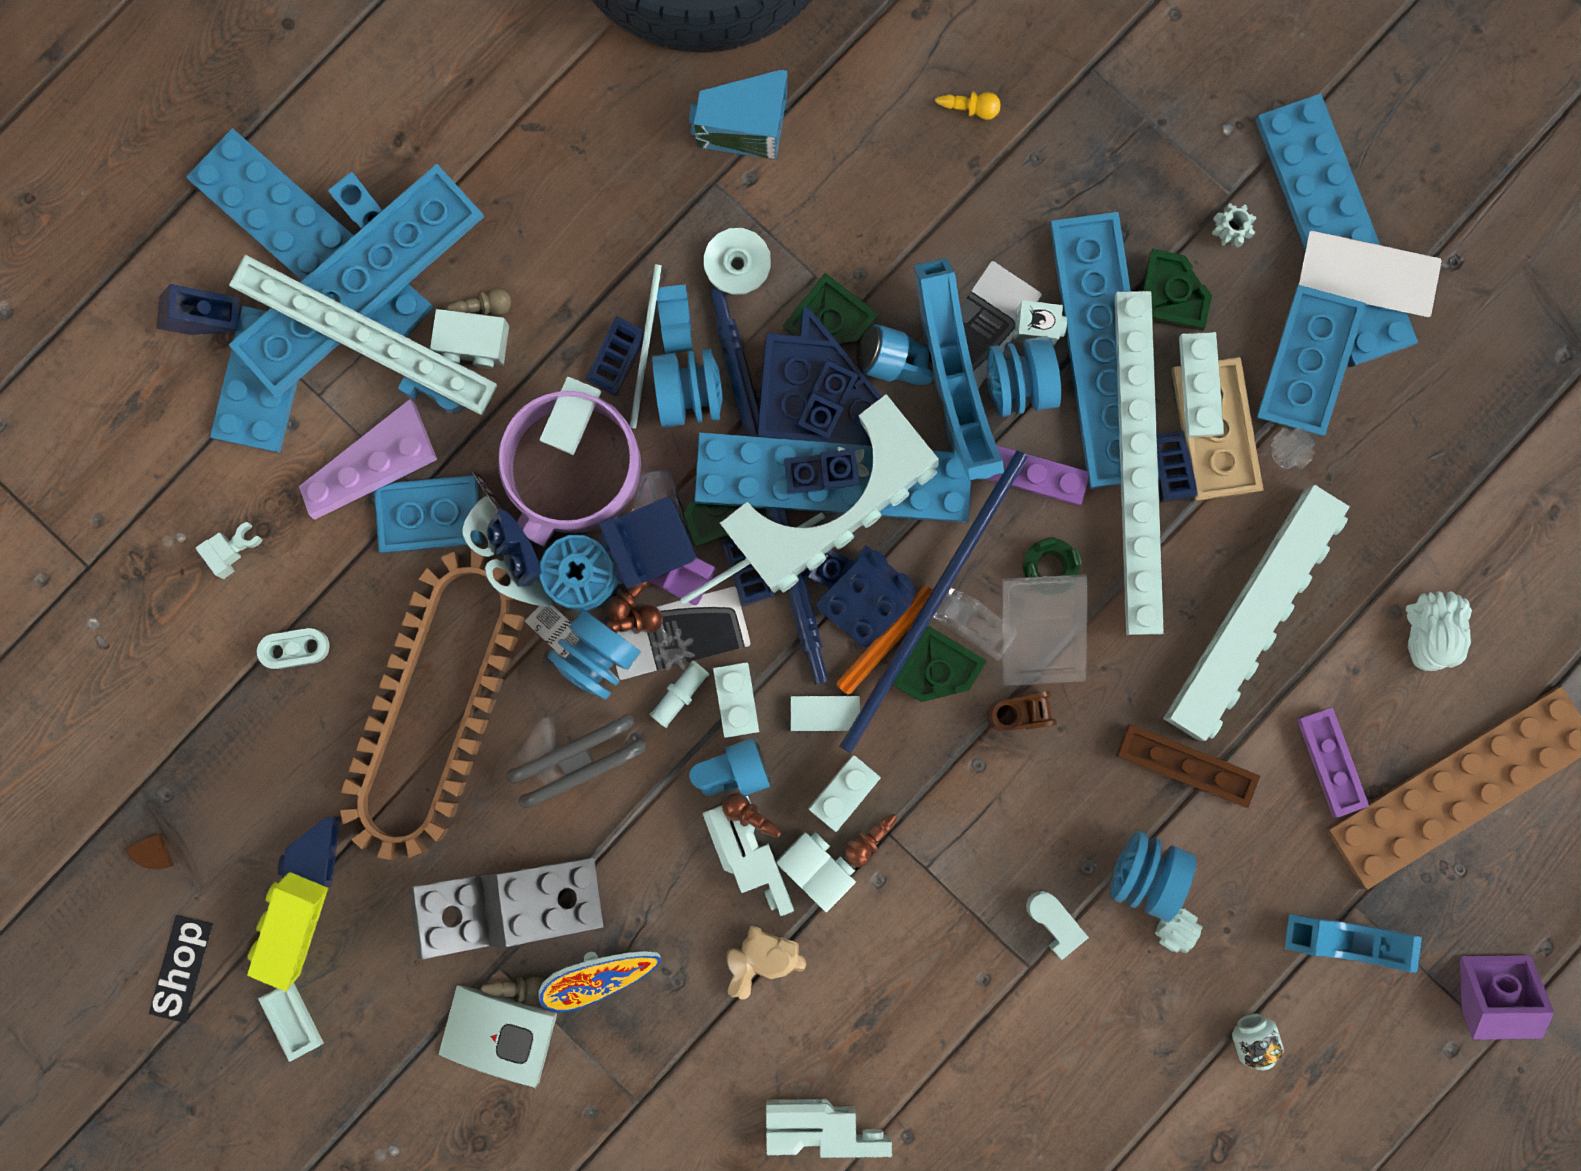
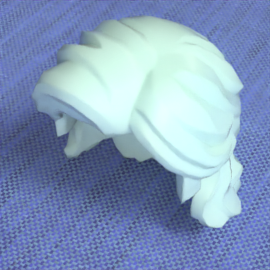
[1406,591,1472,671]

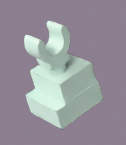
[196,522,262,579]

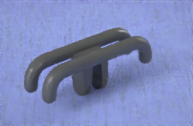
[506,714,647,808]

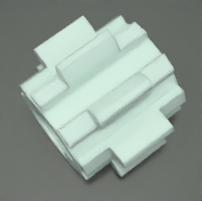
[1212,203,1257,248]
[1155,909,1202,953]

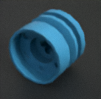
[986,336,1061,418]
[652,348,723,428]
[540,535,618,612]
[547,609,641,700]
[1110,831,1197,923]

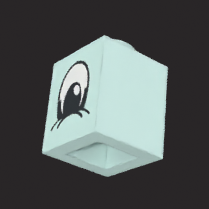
[1013,300,1067,346]

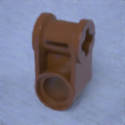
[987,690,1057,731]

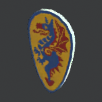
[538,952,661,1012]

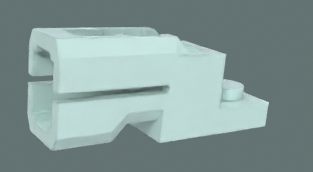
[702,795,794,916]
[766,1099,892,1158]

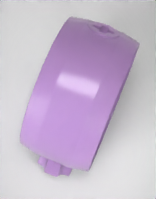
[498,391,641,548]

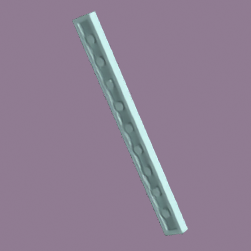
[1114,291,1164,635]

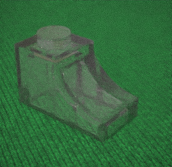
[933,588,1017,661]

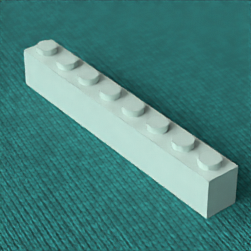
[1163,485,1350,741]

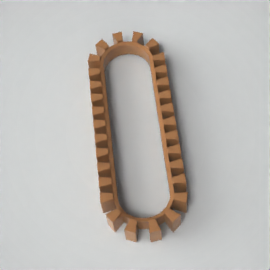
[340,550,525,860]

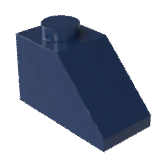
[157,284,240,335]
[278,816,340,888]

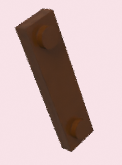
[1116,724,1260,808]

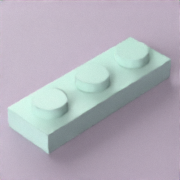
[1179,332,1224,438]

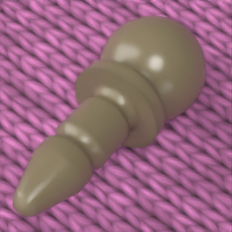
[446,288,511,316]
[481,976,545,1005]

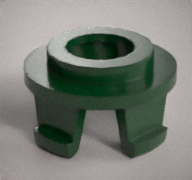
[1023,537,1082,595]

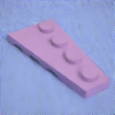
[299,399,437,520]

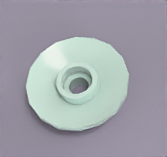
[704,228,771,295]

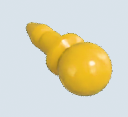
[935,92,1001,120]

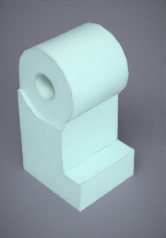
[1026,891,1089,960]

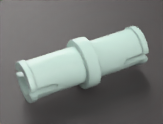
[649,660,710,728]

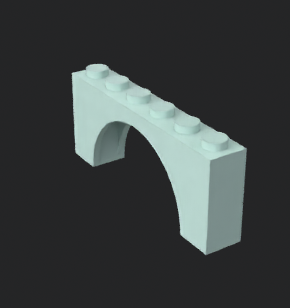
[720,394,939,593]

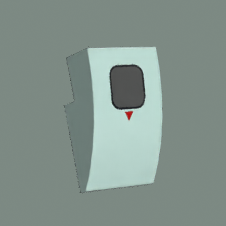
[438,985,557,1088]

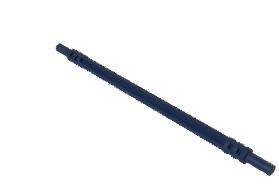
[710,288,828,685]

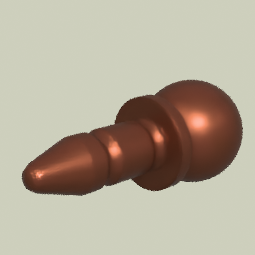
[602,580,651,621]
[604,605,663,634]
[722,793,781,837]
[844,814,897,867]

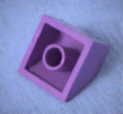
[1460,955,1554,1040]

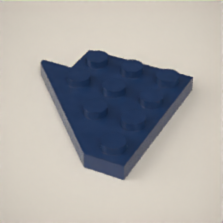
[757,307,882,446]

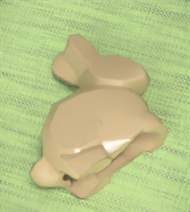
[726,925,806,1000]

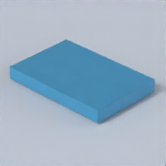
[374,475,484,554]

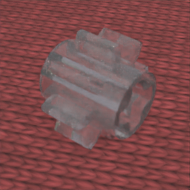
[1271,427,1315,470]
[652,629,695,671]

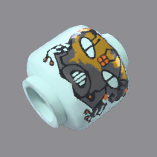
[1232,1014,1284,1070]

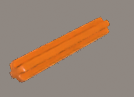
[836,585,933,695]

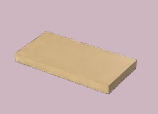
[1171,357,1263,502]

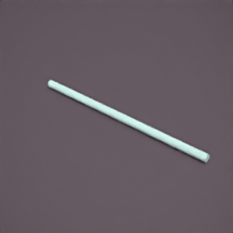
[630,264,662,429]
[681,512,825,604]

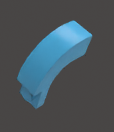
[1285,914,1422,973]

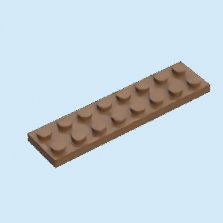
[1326,686,1581,890]

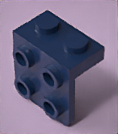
[598,497,696,589]
[817,545,917,647]

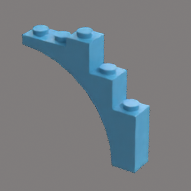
[914,258,1004,480]

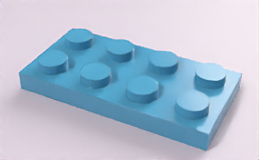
[1256,285,1366,437]
[210,306,298,454]

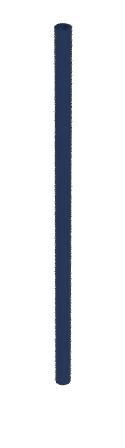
[839,451,1028,754]

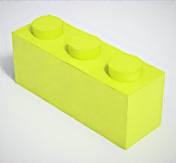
[247,872,328,992]

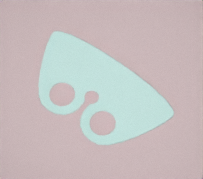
[462,496,552,607]

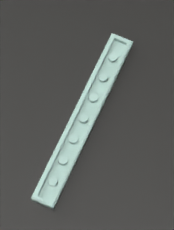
[229,255,498,415]

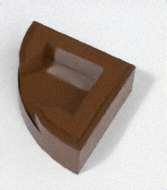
[125,834,174,869]

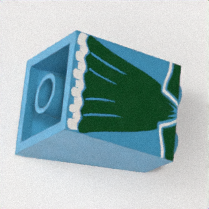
[689,70,787,160]

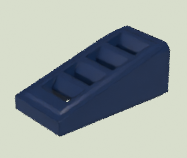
[586,316,644,396]
[1156,431,1198,503]
[722,539,775,608]

